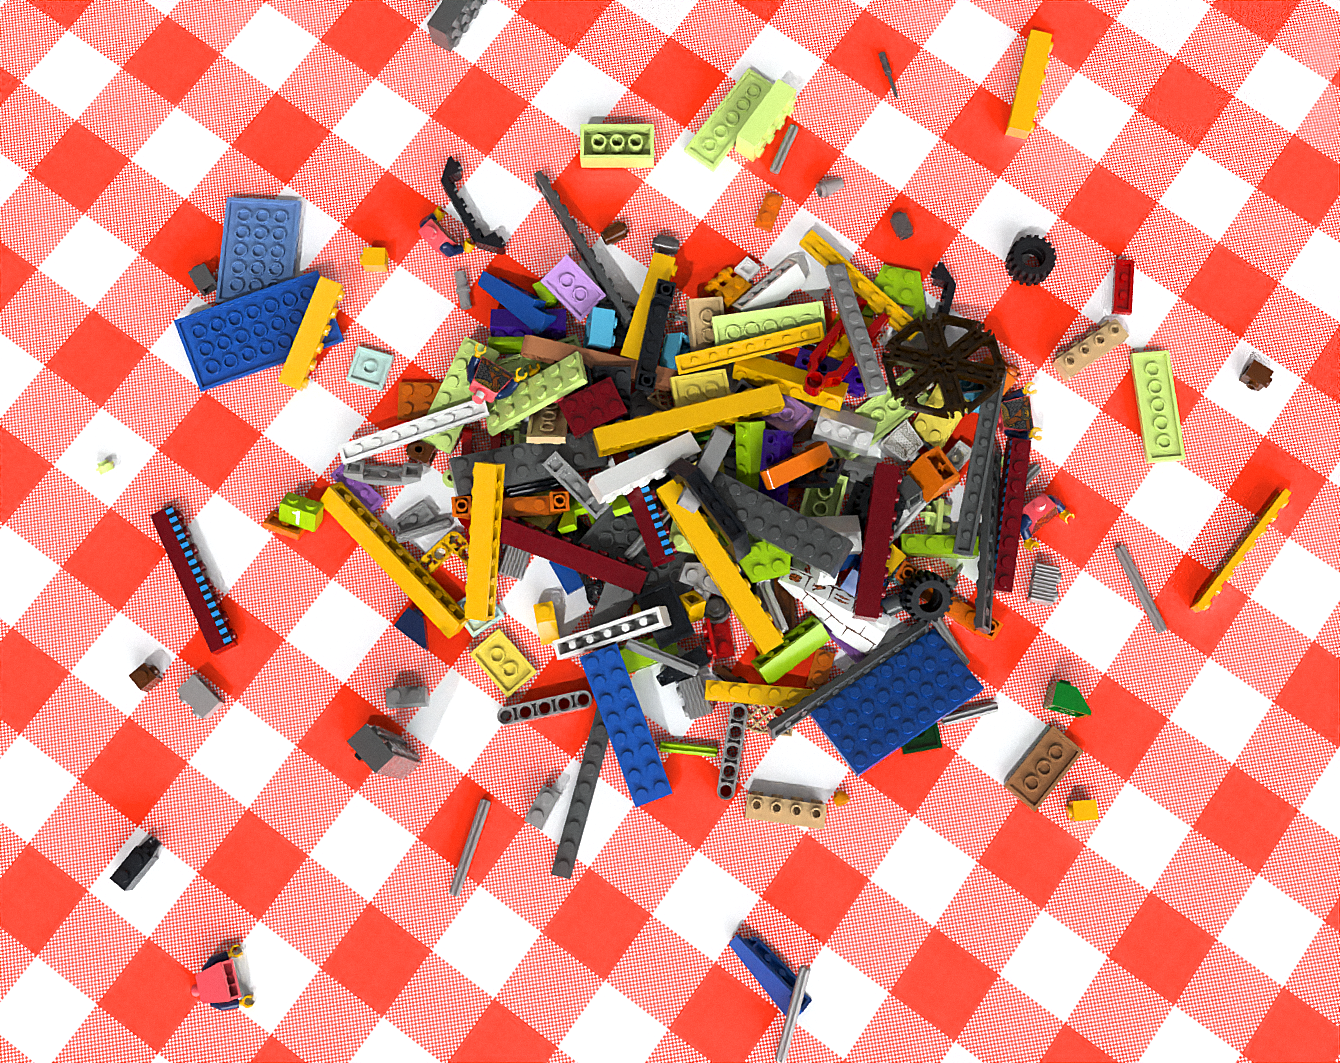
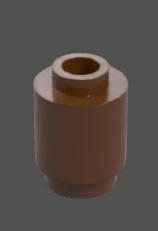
[600,221,629,246]

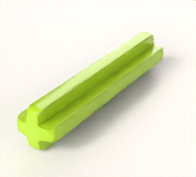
[659,741,718,757]

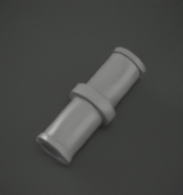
[454,271,472,310]

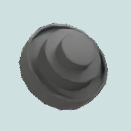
[704,595,731,624]

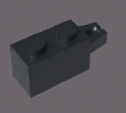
[656,645,710,687]
[109,836,163,891]

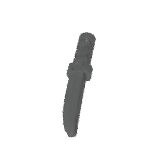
[878,52,898,99]

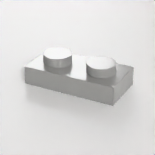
[392,501,435,532]

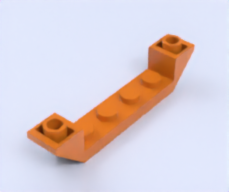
[451,491,570,520]
[894,560,1004,641]

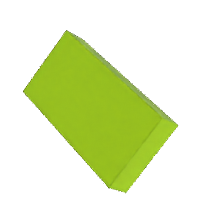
[488,337,524,354]

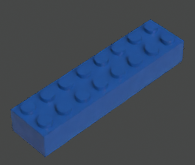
[579,643,673,808]

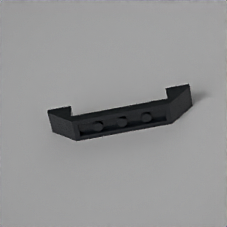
[441,156,506,255]
[911,262,956,371]
[634,278,676,393]
[666,457,751,563]
[789,457,846,488]

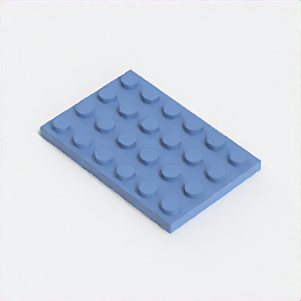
[215,197,302,305]

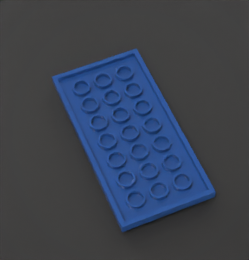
[174,270,345,392]
[809,629,984,777]

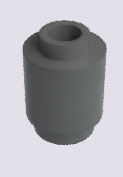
[890,211,914,241]
[652,234,680,255]
[880,593,904,617]

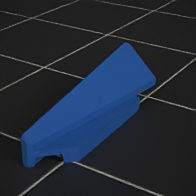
[478,271,557,334]
[729,934,812,1016]

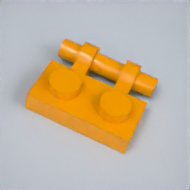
[704,267,752,310]

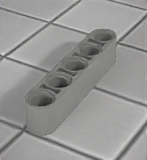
[676,425,734,514]
[497,690,593,726]
[717,703,748,800]

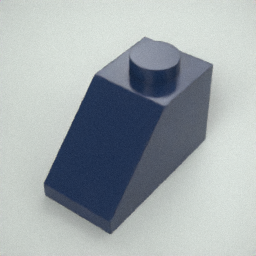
[393,607,429,651]

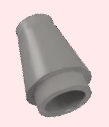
[816,177,844,198]

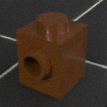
[1239,359,1274,392]
[406,440,438,468]
[128,663,163,692]

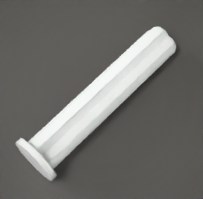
[756,579,788,633]

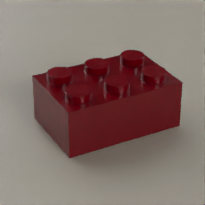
[558,377,628,440]

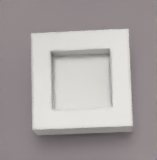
[734,256,761,282]

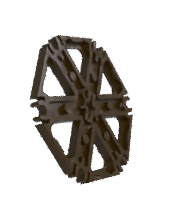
[882,312,1006,419]

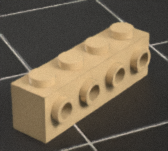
[1052,319,1129,382]
[744,791,827,829]

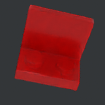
[702,618,735,661]

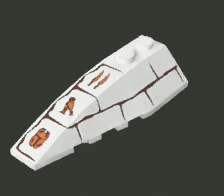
[777,566,893,655]

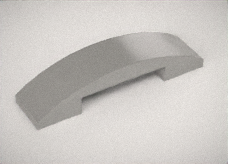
[542,451,610,520]
[343,460,423,486]

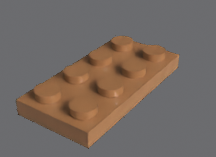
[1003,726,1084,812]

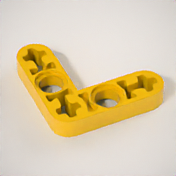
[418,531,469,575]

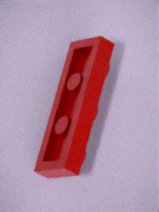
[1111,259,1135,316]

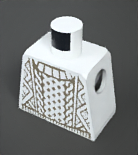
[878,420,924,466]

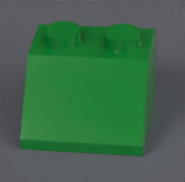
[1043,680,1092,719]

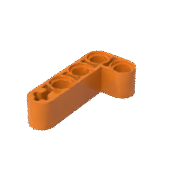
[760,441,833,490]

